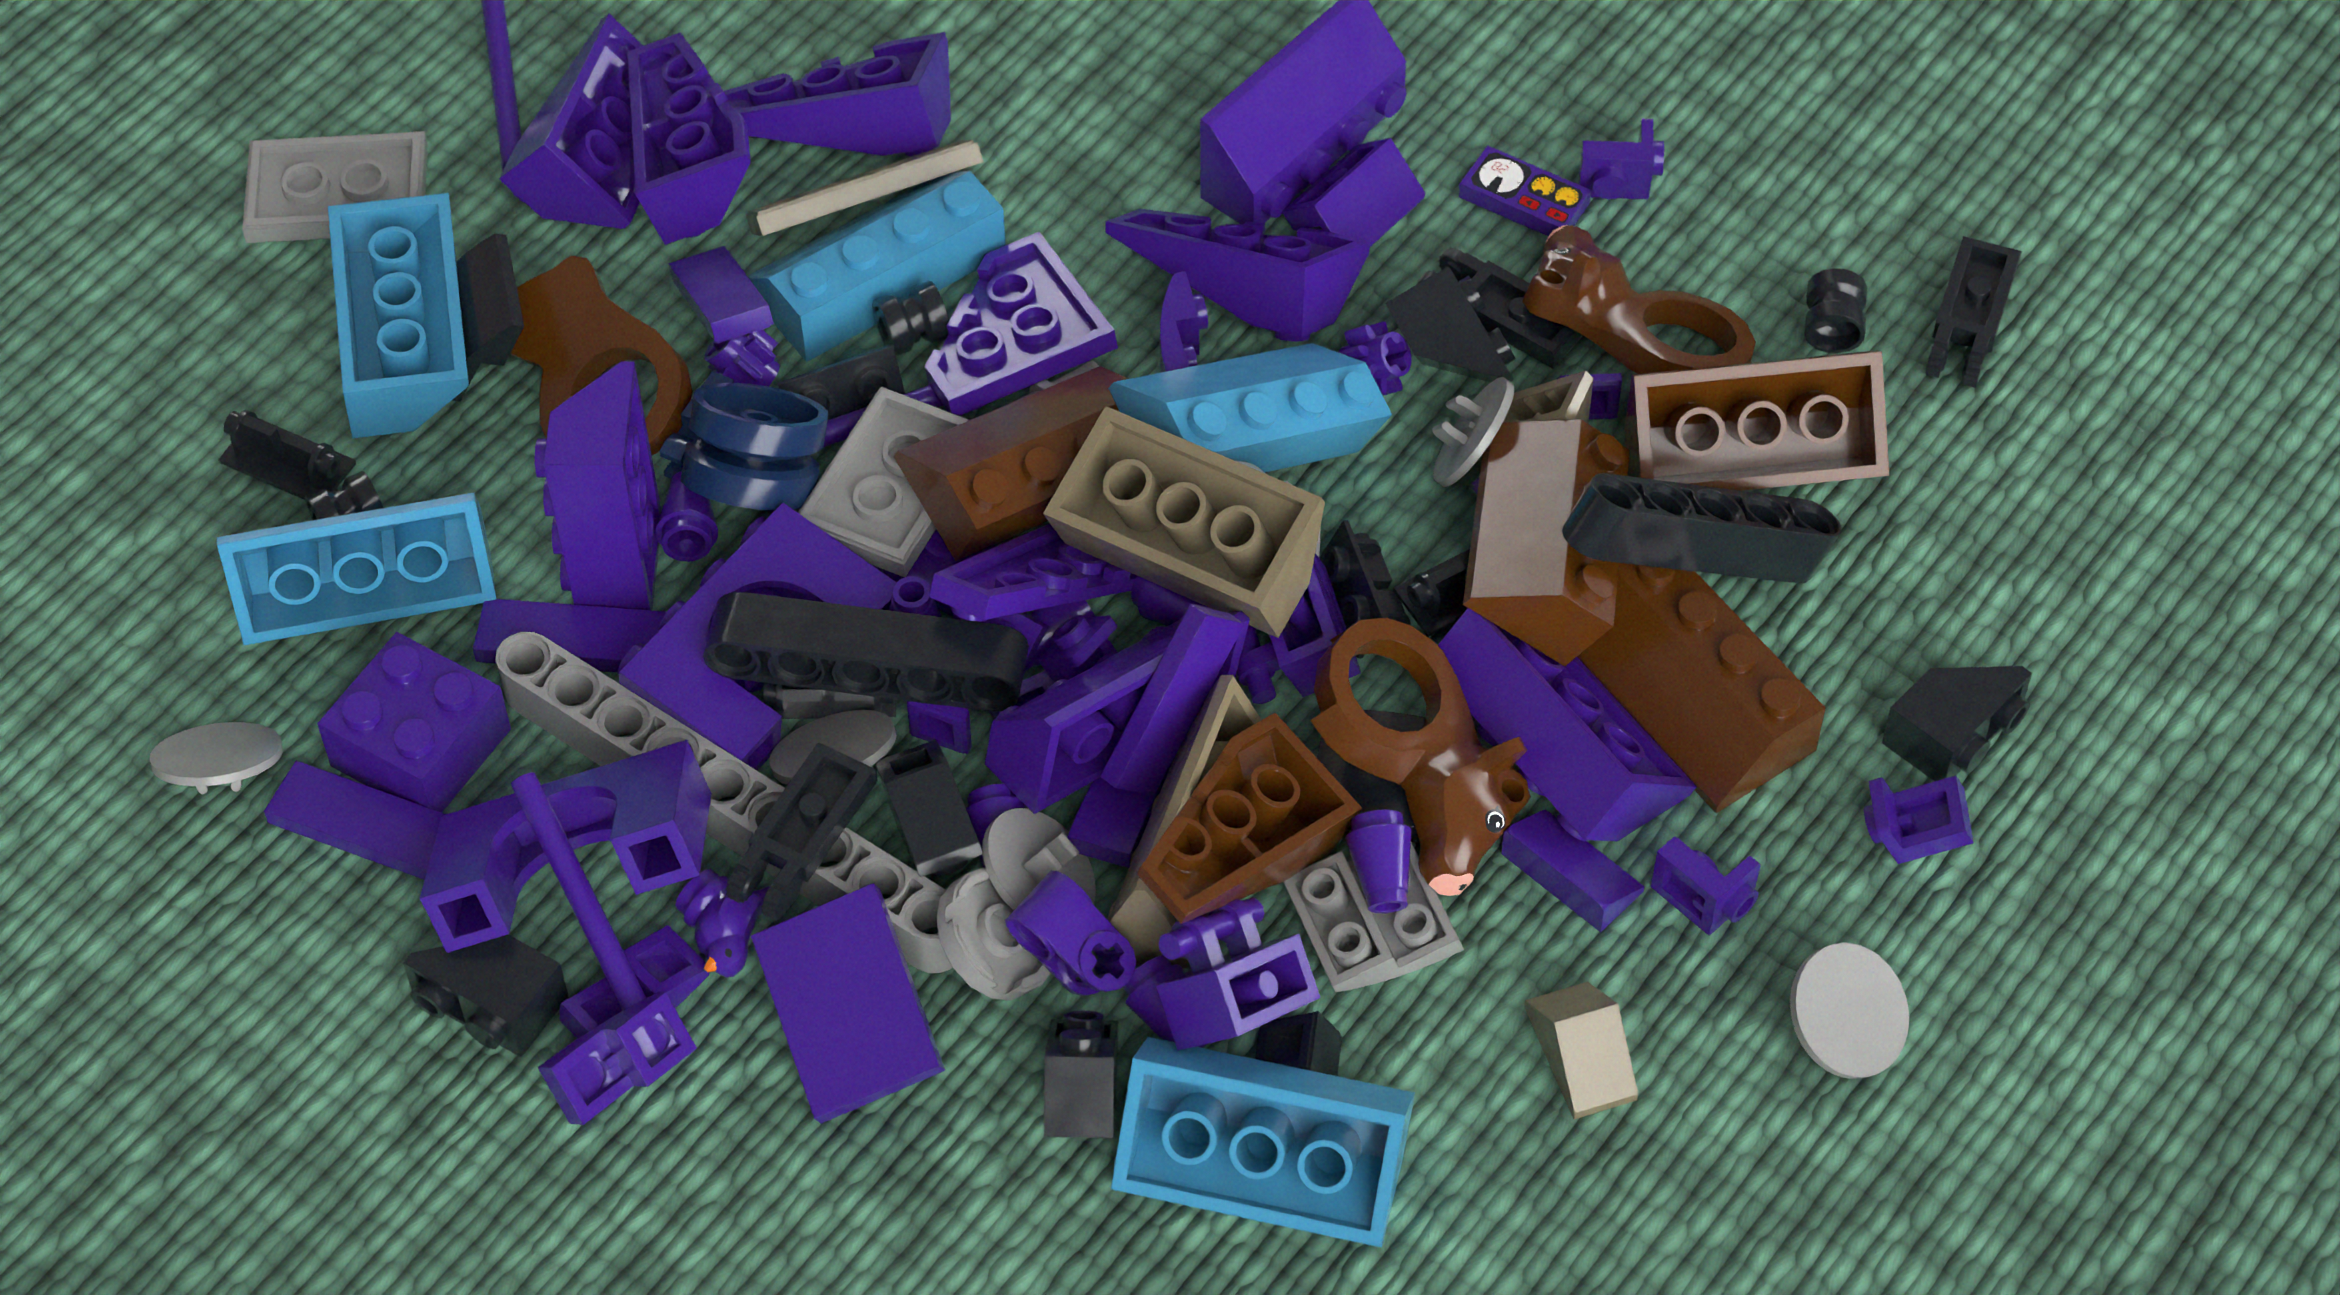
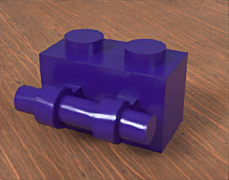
[1237,553,1361,704]
[1156,898,1321,1051]

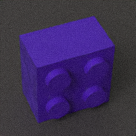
[317,631,511,812]

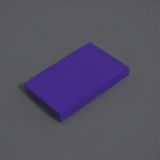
[751,883,945,1124]

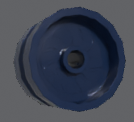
[681,383,828,510]

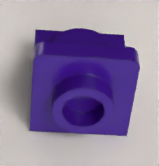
[1650,836,1761,936]

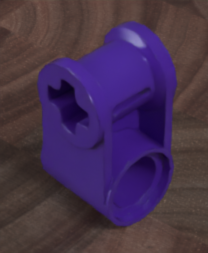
[1005,870,1136,996]

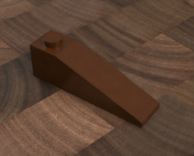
[1136,713,1362,924]

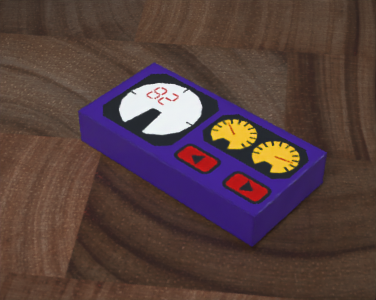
[1459,145,1591,236]

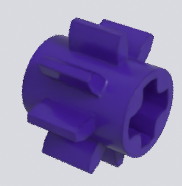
[1338,321,1412,396]
[704,329,780,387]

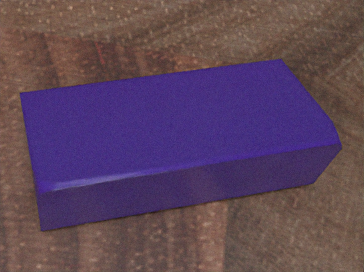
[1501,809,1645,932]

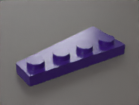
[929,523,1137,621]

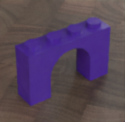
[617,503,896,771]
[420,740,712,953]

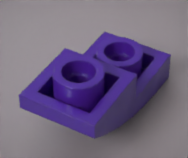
[1160,271,1209,373]

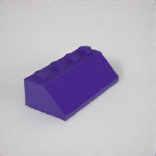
[1200,0,1407,225]
[535,361,662,610]
[1438,608,1697,842]
[984,611,1250,814]

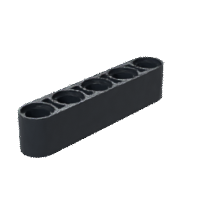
[1562,473,1842,583]
[703,592,1029,711]

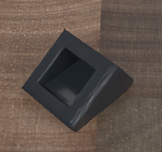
[1255,1011,1342,1076]

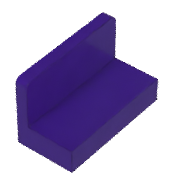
[1282,138,1425,247]

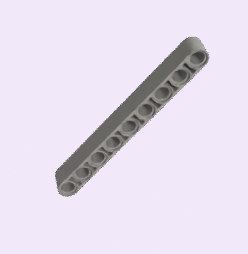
[495,632,953,973]

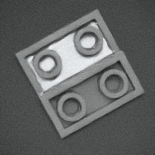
[1283,843,1464,992]

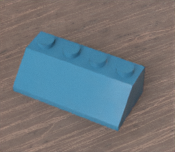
[748,171,1006,362]
[328,193,469,438]
[1108,343,1392,472]
[217,492,497,645]
[1111,1037,1415,1247]

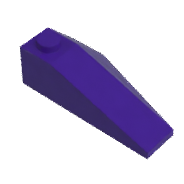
[499,14,643,229]
[628,32,751,245]
[724,32,951,157]
[1105,209,1370,342]

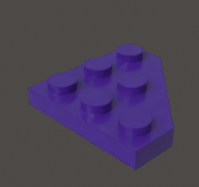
[924,232,1118,416]

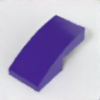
[1067,769,1169,868]
[559,925,710,1039]
[538,992,697,1125]

